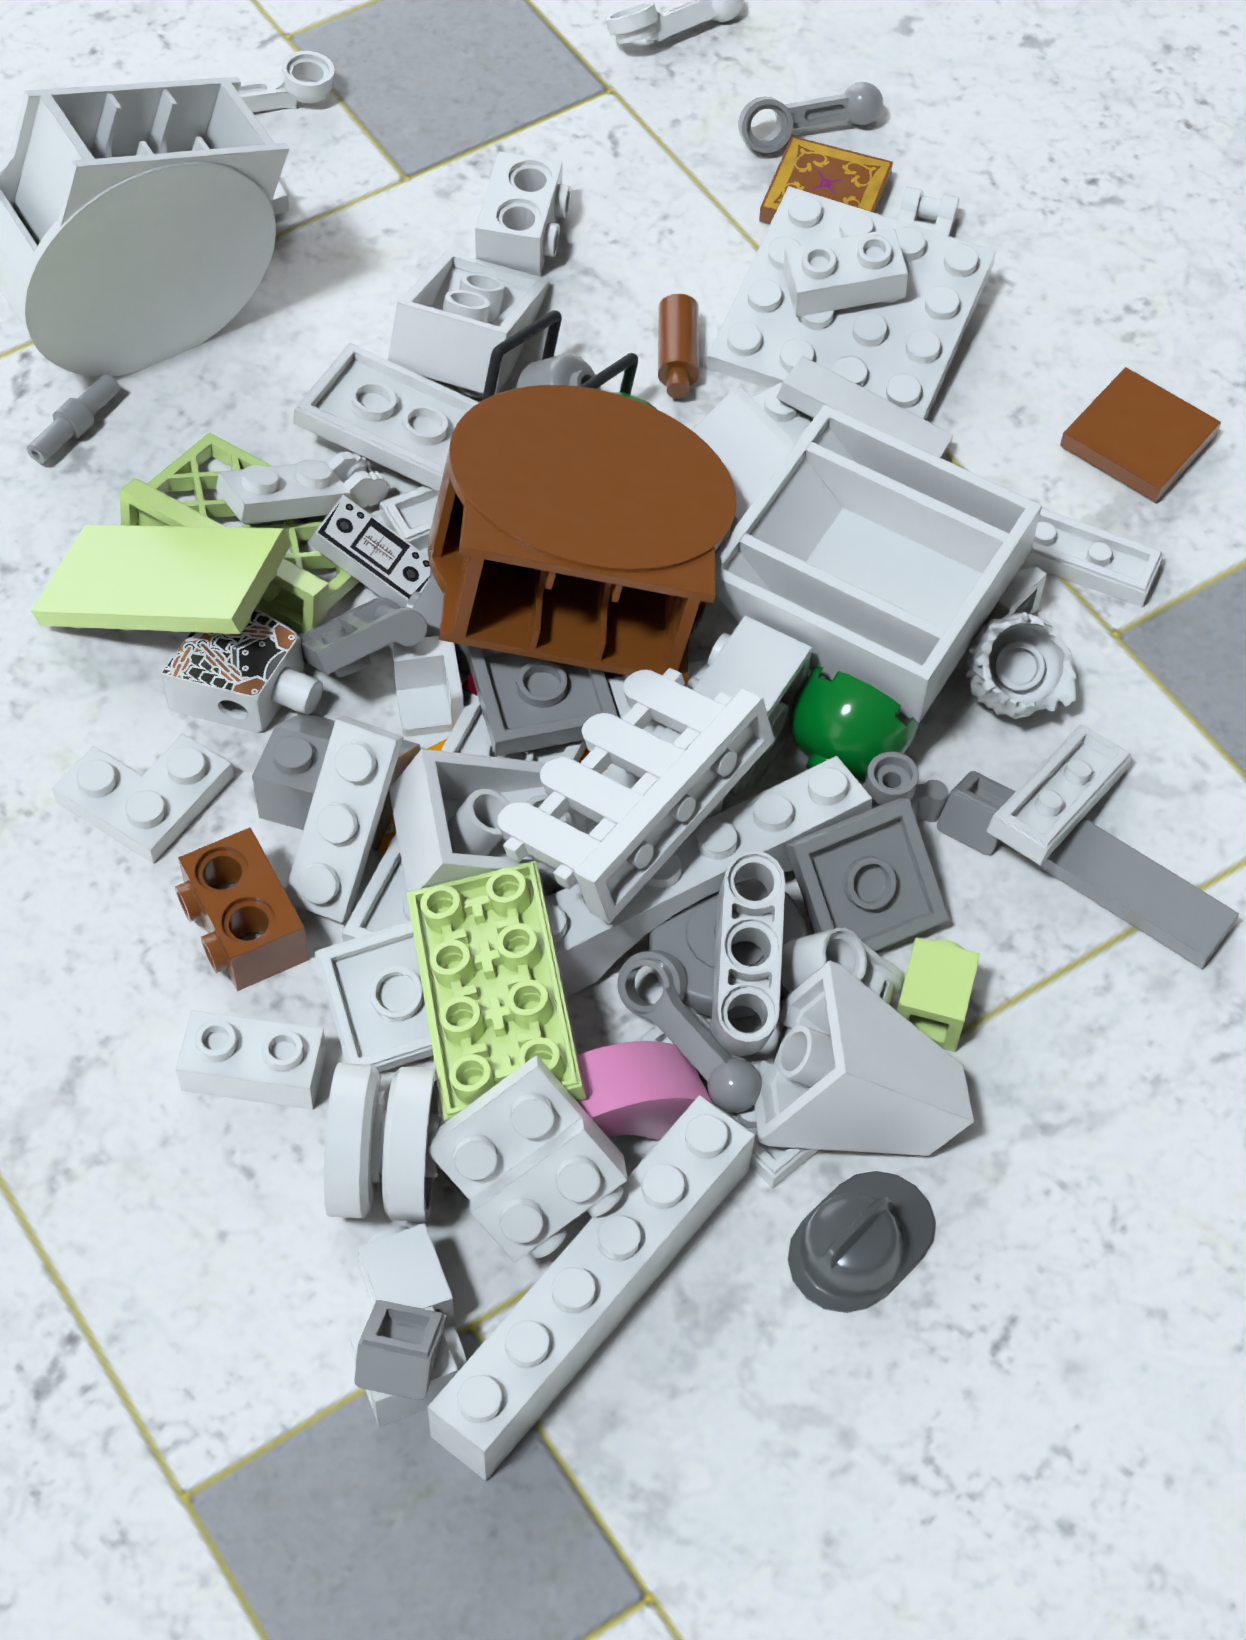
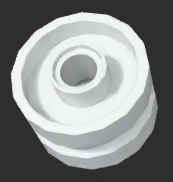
[324,1063,442,1222]

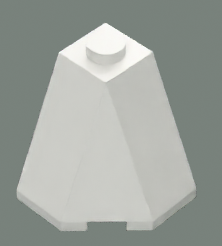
[754,960,974,1156]

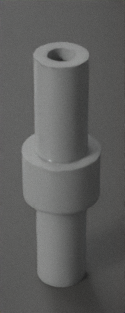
[26,374,120,464]

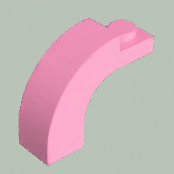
[577,1041,713,1140]

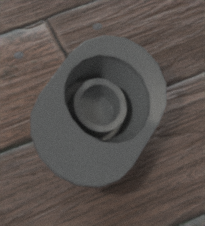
[787,1171,935,1313]

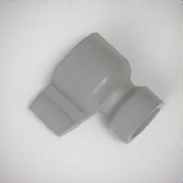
[862,752,949,822]

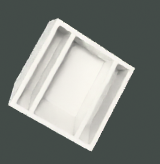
[715,404,1042,723]

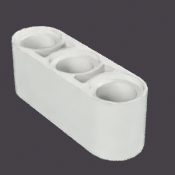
[711,851,785,1056]

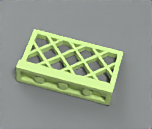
[120,432,398,634]

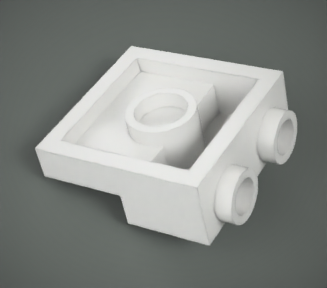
[426,1055,628,1263]

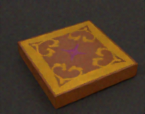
[759,136,893,224]

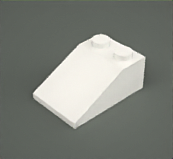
[388,250,550,397]
[389,749,599,895]

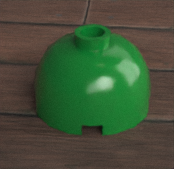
[790,666,919,781]

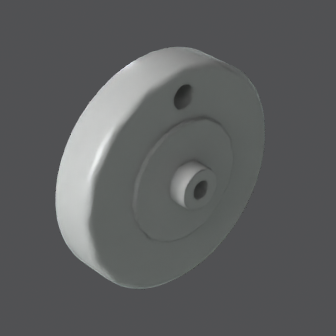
[649,878,807,1018]

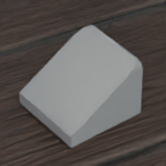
[937,771,1016,855]
[354,1300,447,1400]

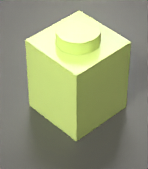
[897,937,981,1052]

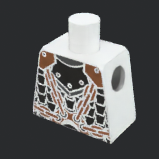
[161,608,323,733]

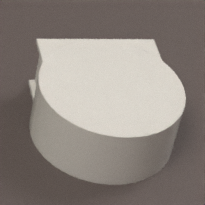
[0,77,290,377]

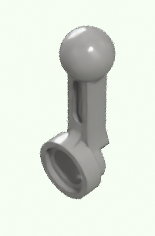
[738,82,883,153]
[617,950,762,1113]

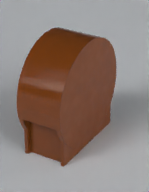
[428,385,737,686]

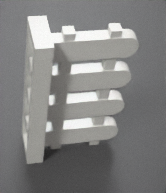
[497,668,775,924]

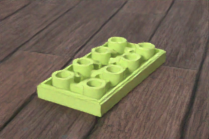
[31,525,292,635]
[407,860,586,1122]

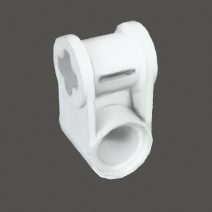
[781,928,905,1004]

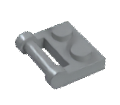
[299,597,427,677]

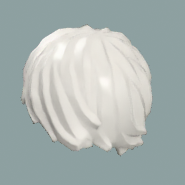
[965,612,1077,719]

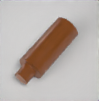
[658,294,699,398]

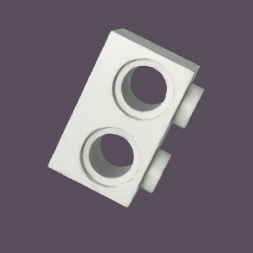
[475,151,571,277]

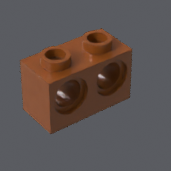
[175,827,310,991]

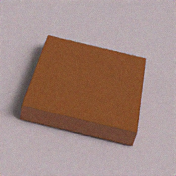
[1060,367,1221,502]

